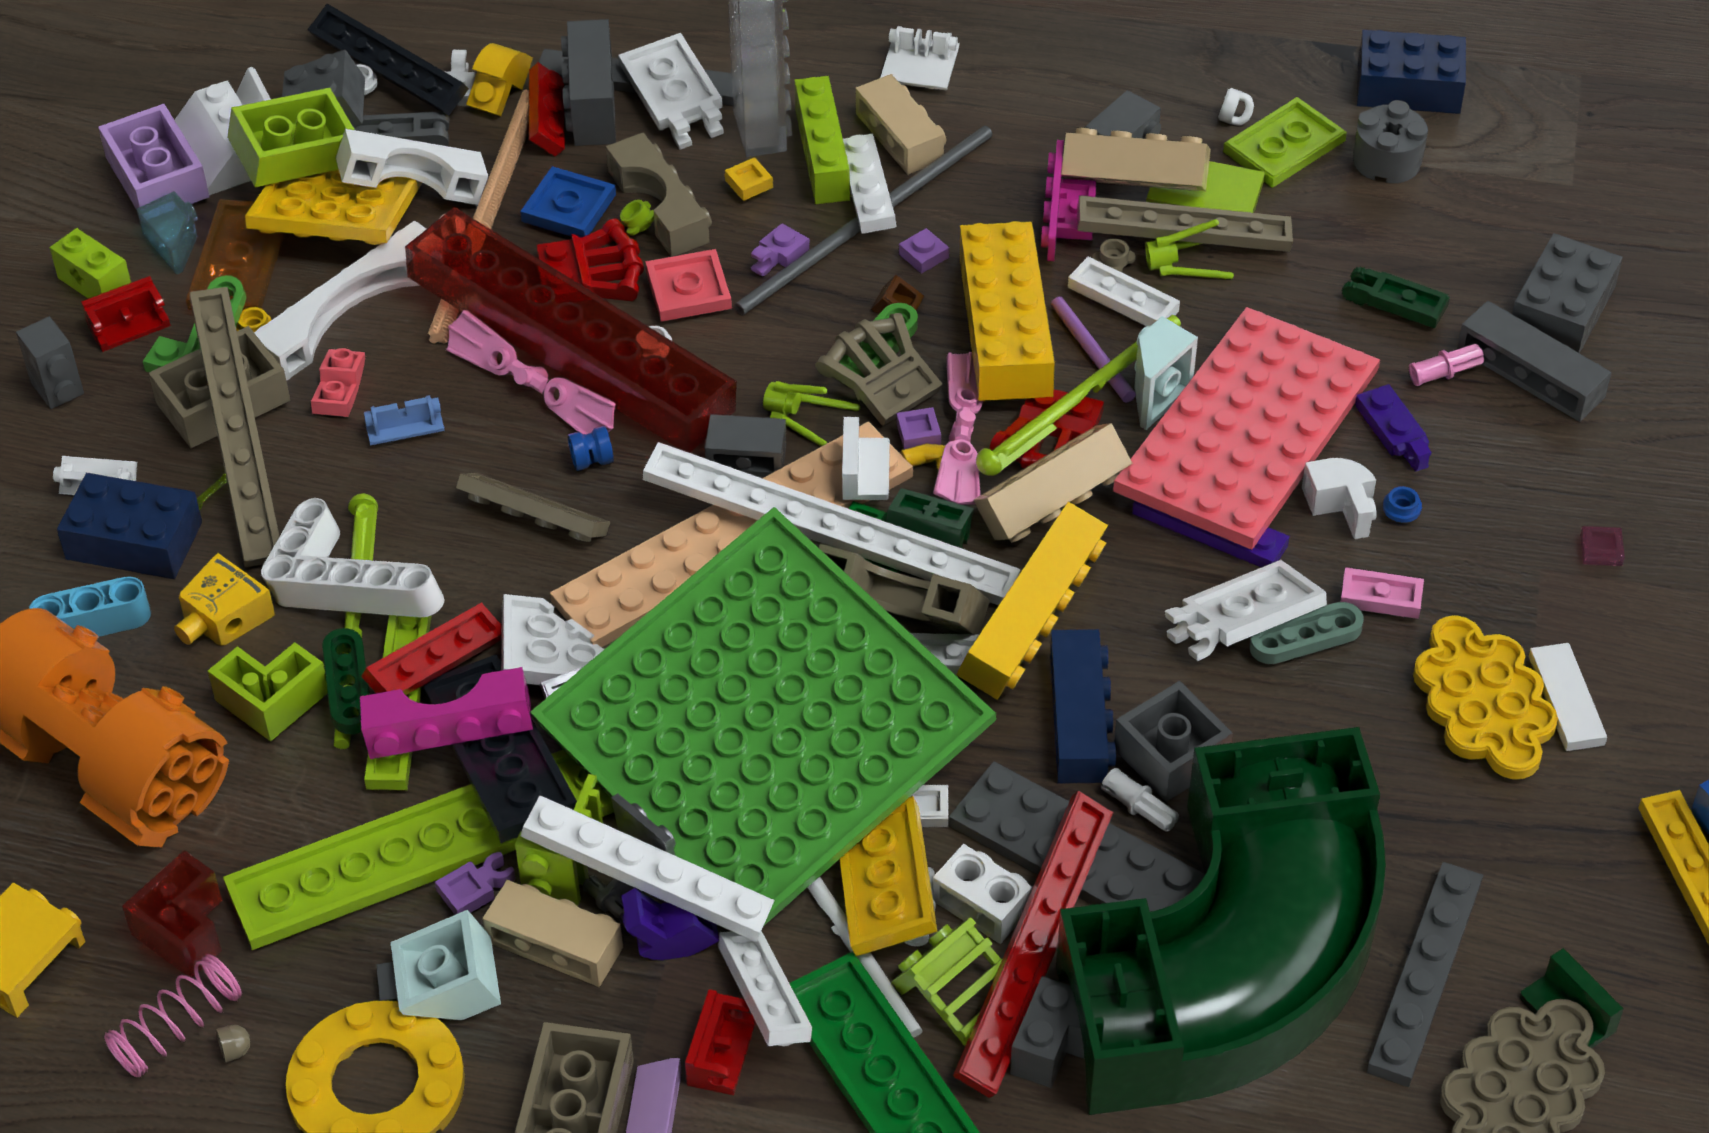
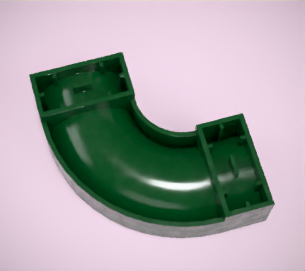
[1056,727,1386,1115]

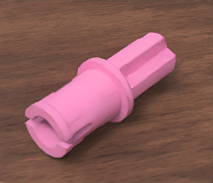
[1409,344,1484,386]

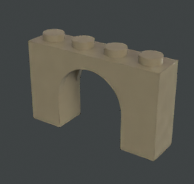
[819,544,990,635]

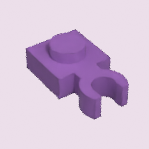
[435,852,516,915]

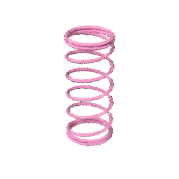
[104,954,242,1077]

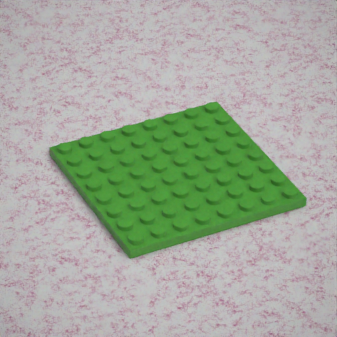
[530,507,997,926]

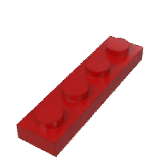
[361,602,502,695]

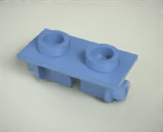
[364,395,445,446]

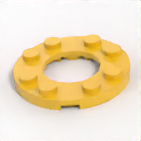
[286,1000,465,1133]

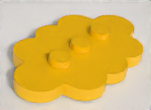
[1413,616,1558,780]

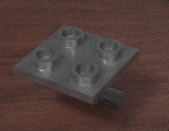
[583,793,676,923]

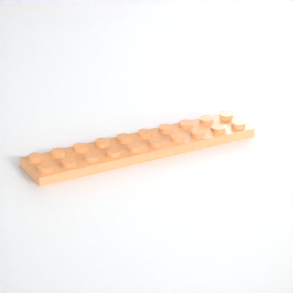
[550,421,913,647]

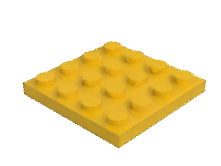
[245,170,422,245]

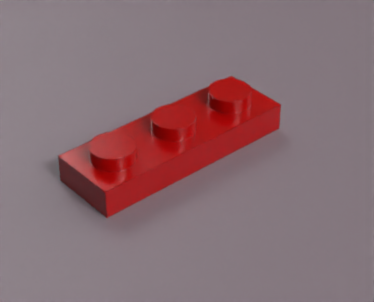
[529,62,565,157]

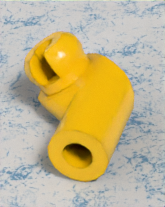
[901,443,946,470]

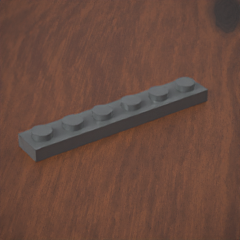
[1367,862,1483,1087]

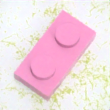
[1340,567,1424,619]

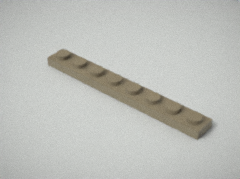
[190,287,280,568]

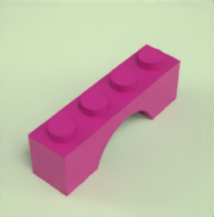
[360,667,533,759]

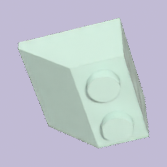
[1134,316,1198,430]
[391,910,501,1020]

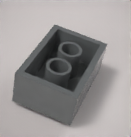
[561,19,616,146]
[1512,233,1623,354]

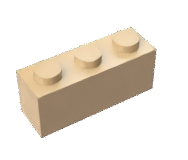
[856,74,946,175]
[482,880,623,987]

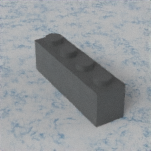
[1457,301,1612,422]

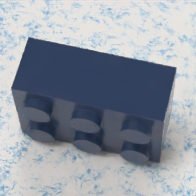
[1357,30,1466,114]
[57,472,202,579]

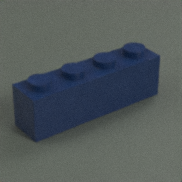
[1050,629,1116,784]

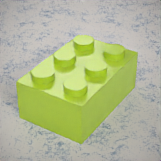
[227,88,354,187]

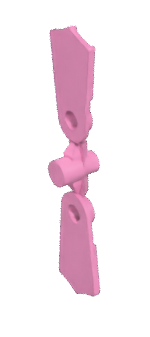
[446,310,616,434]
[933,352,983,505]

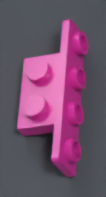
[1041,140,1096,261]

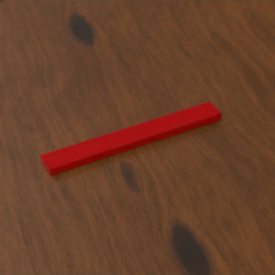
[953,791,1113,1098]

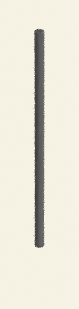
[734,125,992,316]

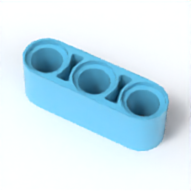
[29,576,151,636]

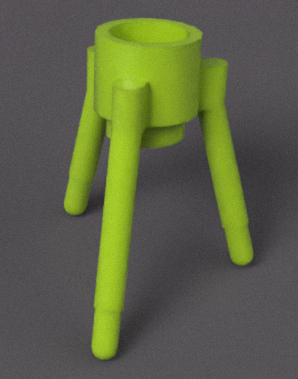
[1145,219,1234,279]
[763,381,860,447]

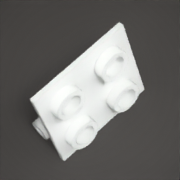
[880,26,960,90]

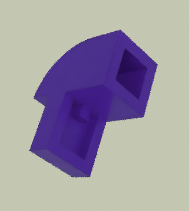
[621,888,719,960]

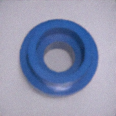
[1383,486,1422,523]

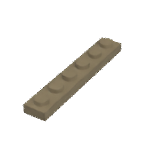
[1077,195,1293,252]

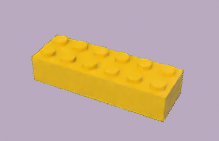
[960,221,1055,401]

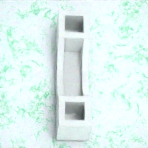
[336,129,488,205]

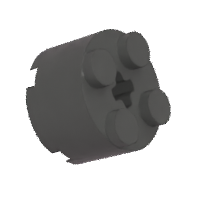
[1353,100,1428,183]

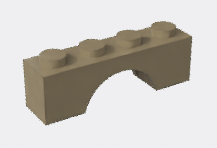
[606,132,712,257]

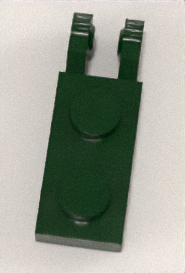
[1341,266,1450,328]

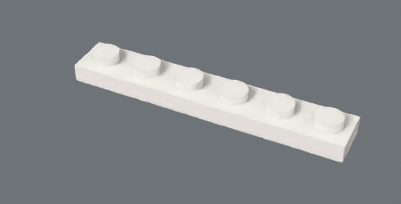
[520,796,775,942]

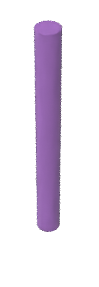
[1051,297,1136,403]

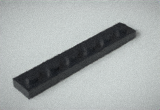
[307,3,469,116]

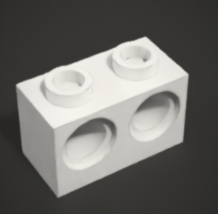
[933,844,1032,944]

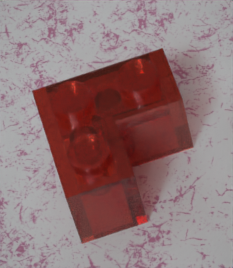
[122,850,222,978]

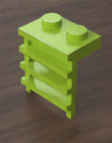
[515,774,603,906]
[891,917,1003,1046]

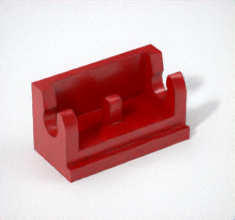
[81,276,171,352]
[685,989,756,1096]

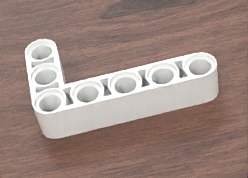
[261,498,445,617]

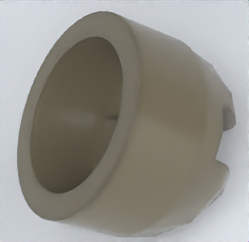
[216,1025,250,1063]

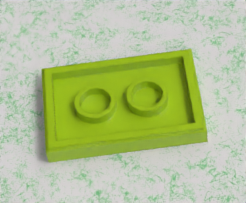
[1223,97,1347,188]
[1146,161,1265,213]

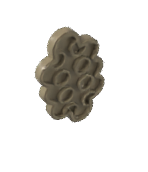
[1440,999,1605,1133]

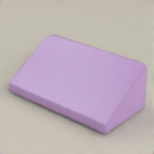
[626,1058,681,1133]

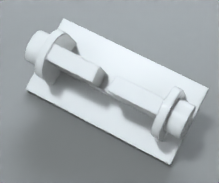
[53,456,137,495]

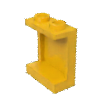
[0,882,85,1018]

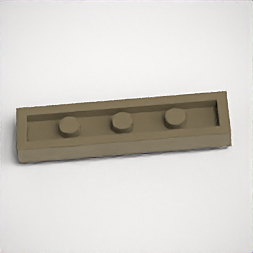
[456,473,610,542]

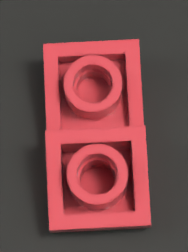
[311,348,365,417]

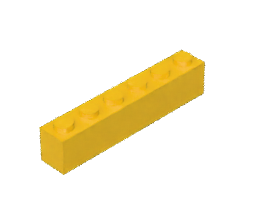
[956,501,1108,700]

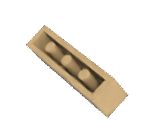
[1061,128,1211,192]
[973,423,1133,543]

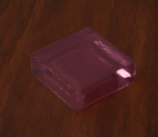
[1580,526,1625,566]

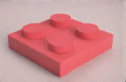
[645,249,732,322]

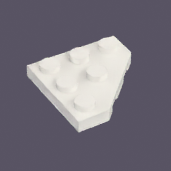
[501,594,604,685]

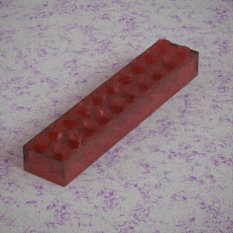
[405,207,737,453]

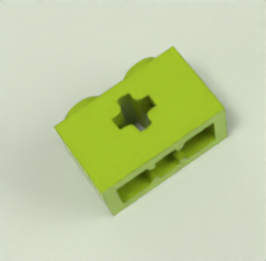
[49,228,131,299]

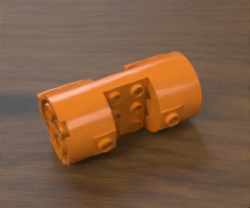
[0,608,229,848]

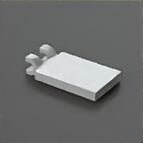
[618,33,724,150]
[1165,560,1327,661]

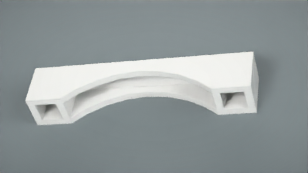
[254,221,448,381]

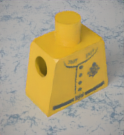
[174,553,275,646]

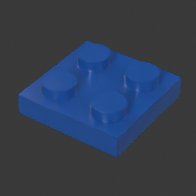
[520,166,616,238]

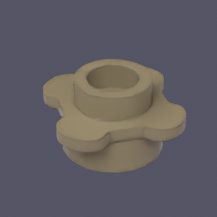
[1092,239,1135,272]

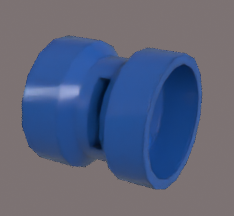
[567,426,614,471]

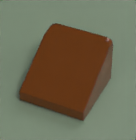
[871,275,924,314]

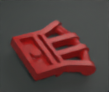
[536,218,644,305]
[990,389,1104,469]

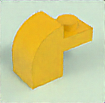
[466,43,533,117]

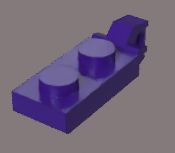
[1355,384,1432,472]

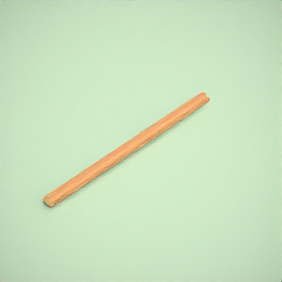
[428,89,529,344]

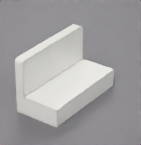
[842,417,890,500]

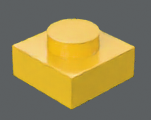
[725,157,773,201]

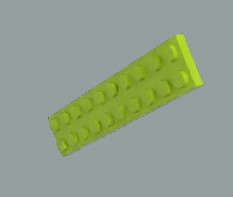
[223,750,614,950]

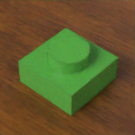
[143,336,187,372]

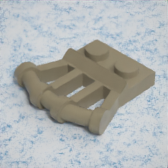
[815,313,943,426]

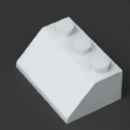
[175,80,251,195]

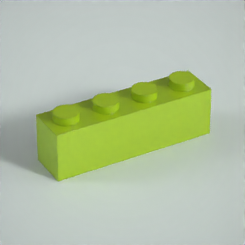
[794,76,850,204]

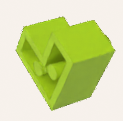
[208,642,328,742]

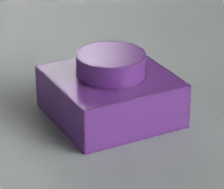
[899,228,949,274]
[896,407,941,450]

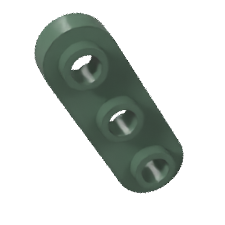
[1249,602,1364,664]

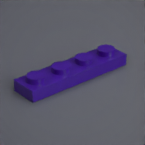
[1132,501,1290,568]

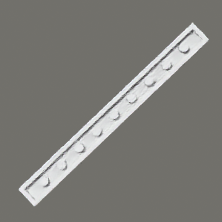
[643,442,1020,605]

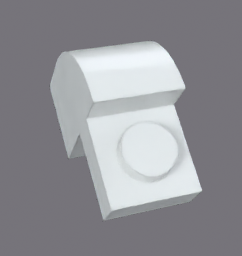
[1302,458,1376,539]

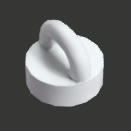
[1218,88,1254,126]

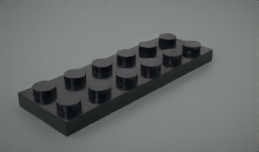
[422,654,577,843]

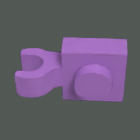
[751,223,809,276]

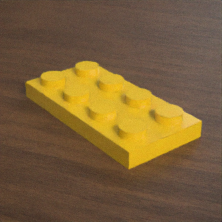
[840,796,938,956]

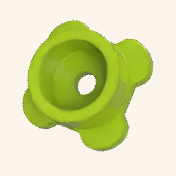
[620,200,654,236]

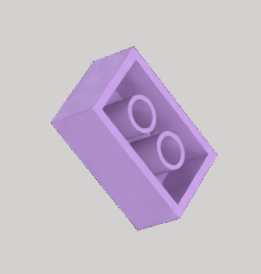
[98,104,209,221]

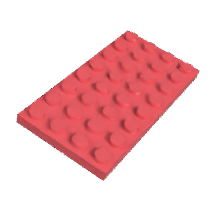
[1113,307,1380,550]

